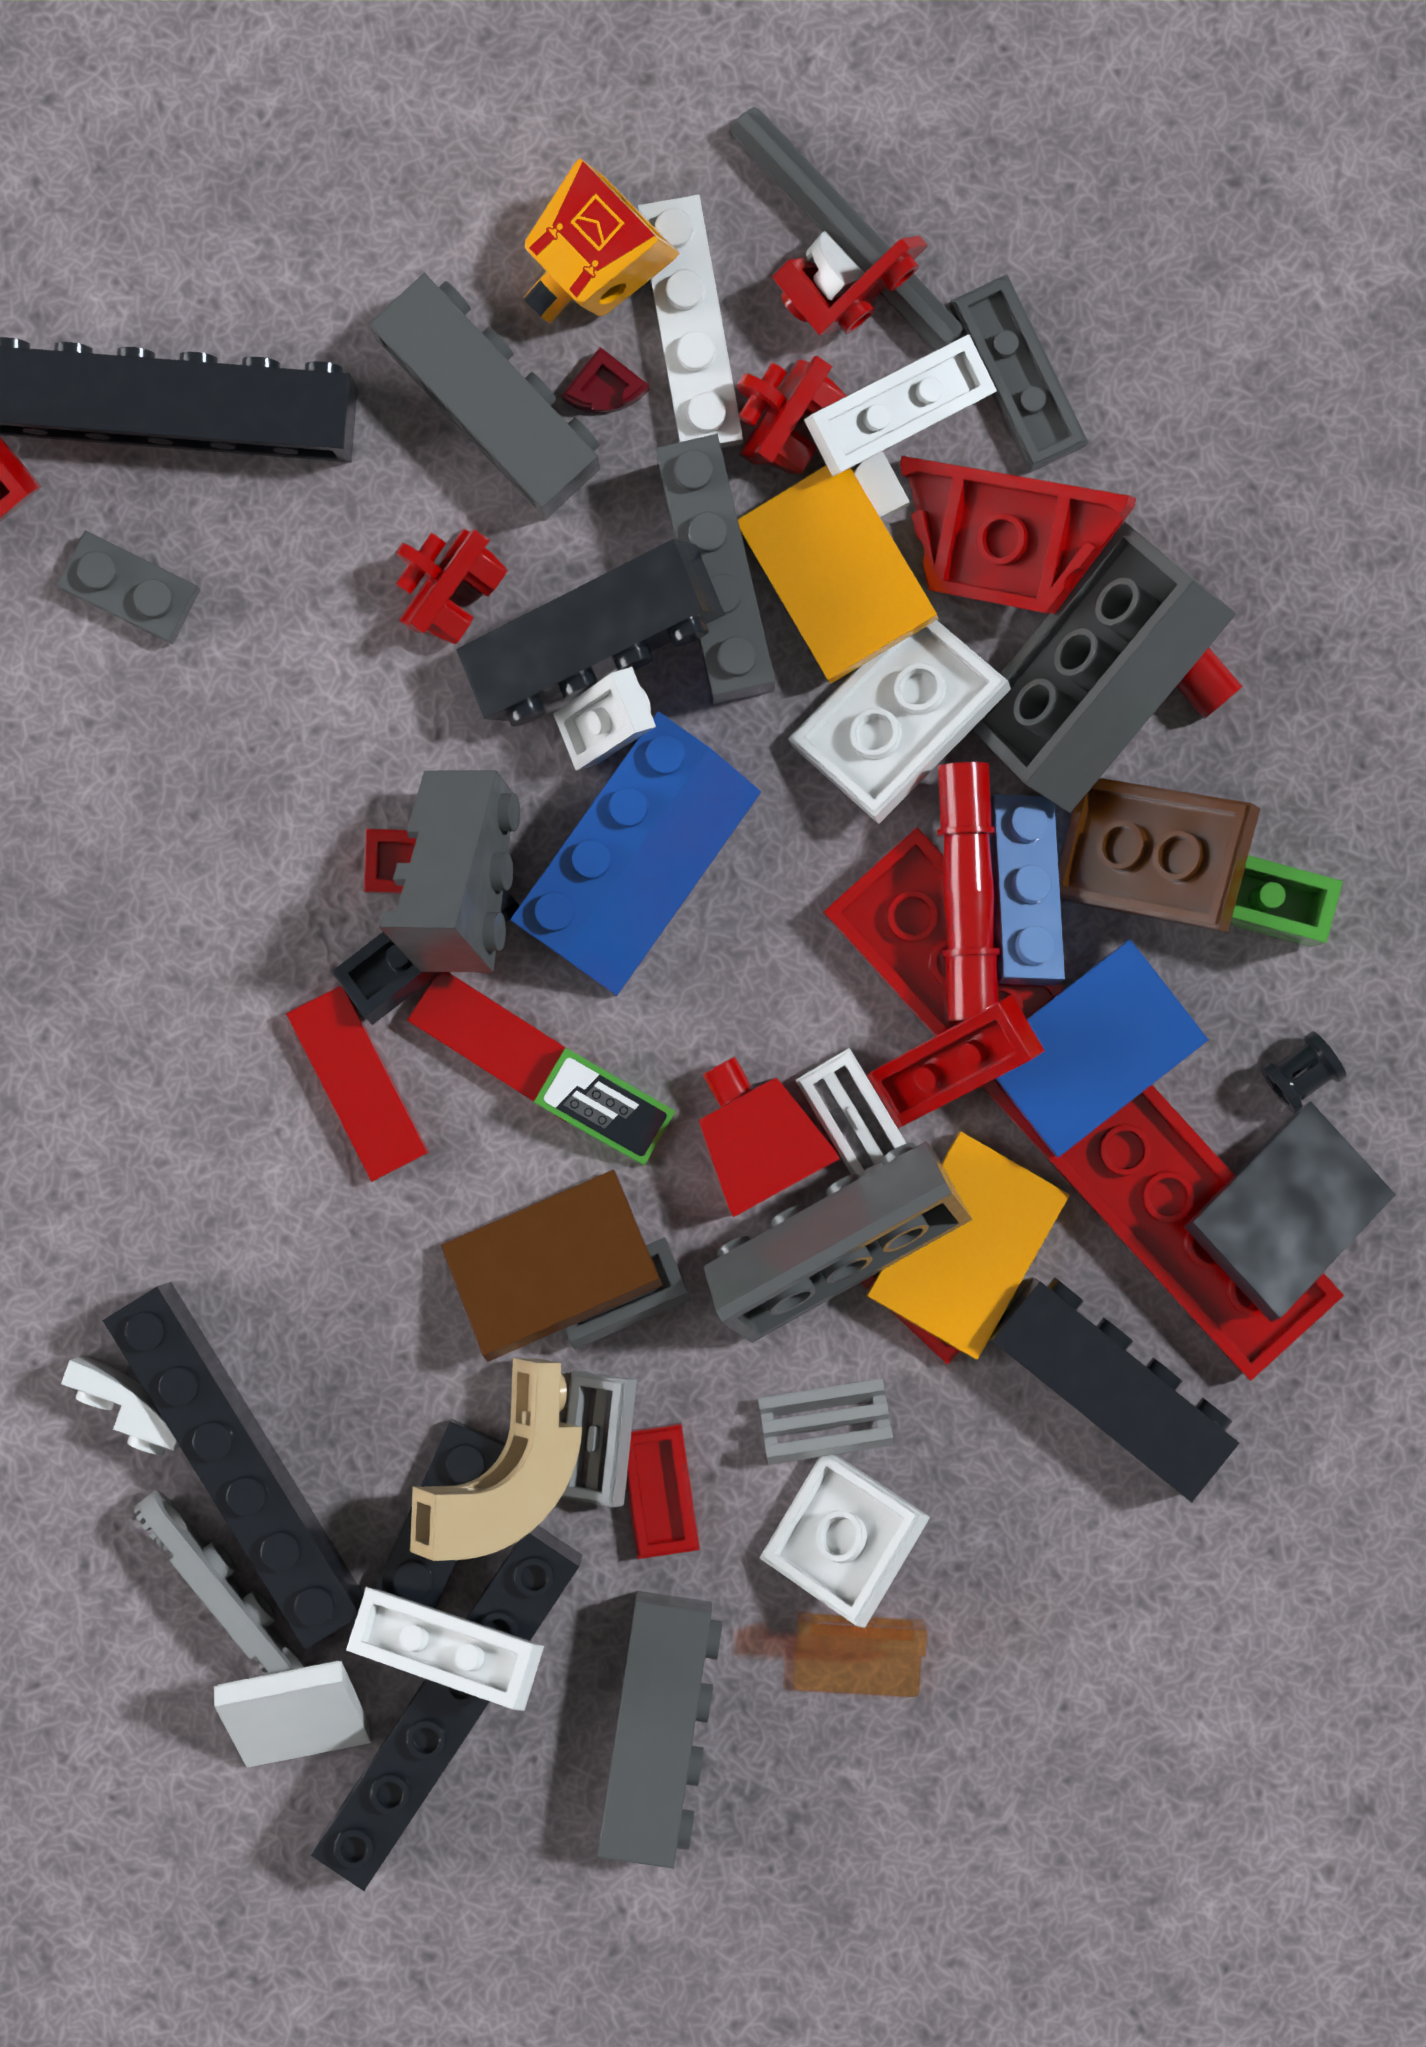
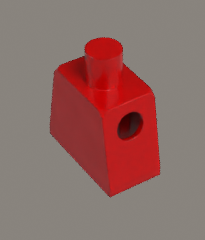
[698,1056,840,1217]

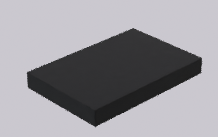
[1184,1101,1396,1322]

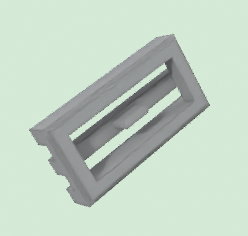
[561,1371,637,1507]
[758,1378,893,1465]

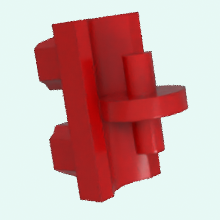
[736,356,847,475]
[395,529,508,645]

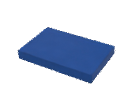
[995,939,1209,1157]

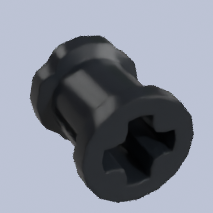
[1261,1031,1346,1113]

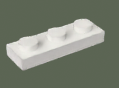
[804,334,997,477]
[346,1587,544,1711]

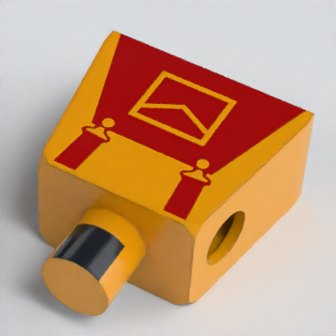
[523,158,680,324]

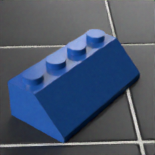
[510,711,761,996]

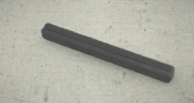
[731,107,963,351]

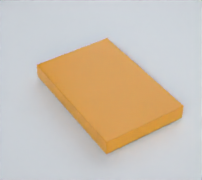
[738,465,939,684]
[865,1131,1070,1360]

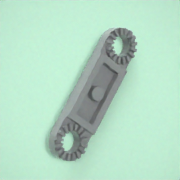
[134,1490,307,1675]

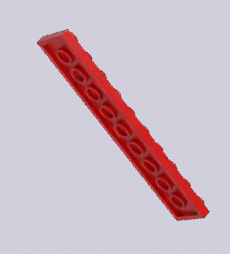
[823,827,1344,1381]

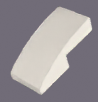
[61,1355,180,1455]

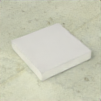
[760,1454,930,1628]
[214,1661,371,1768]

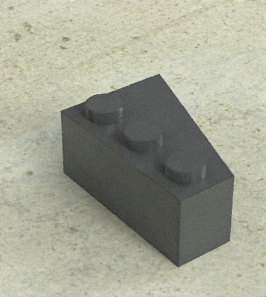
[379,770,520,973]

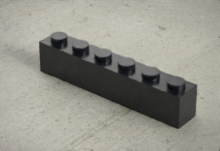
[0,337,358,462]
[102,1282,364,1650]

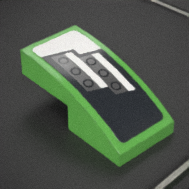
[534,1048,676,1165]

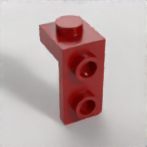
[772,235,928,336]

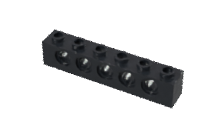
[310,1525,583,1891]

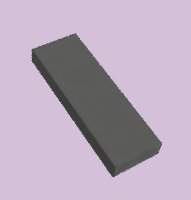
[949,274,1088,473]

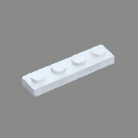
[638,195,743,448]

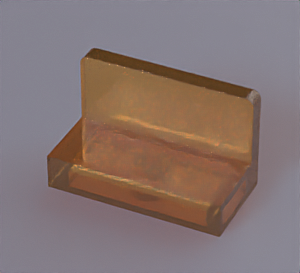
[793,1612,927,1697]

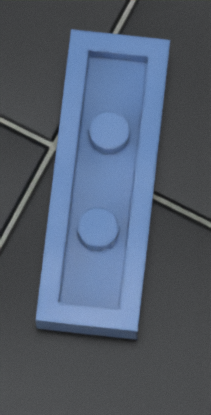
[989,794,1065,986]

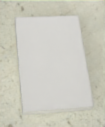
[788,621,1011,824]

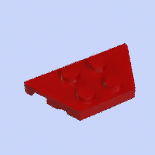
[900,456,1136,615]

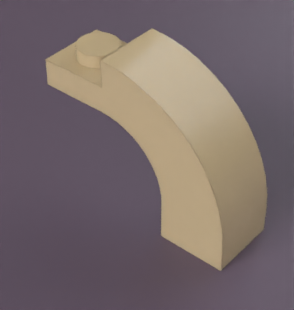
[410,1358,582,1561]

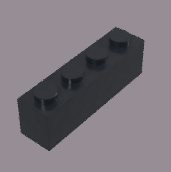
[456,539,725,727]
[989,1277,1240,1503]

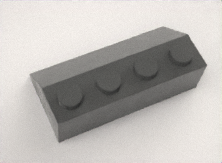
[972,521,1236,813]
[703,1141,972,1343]

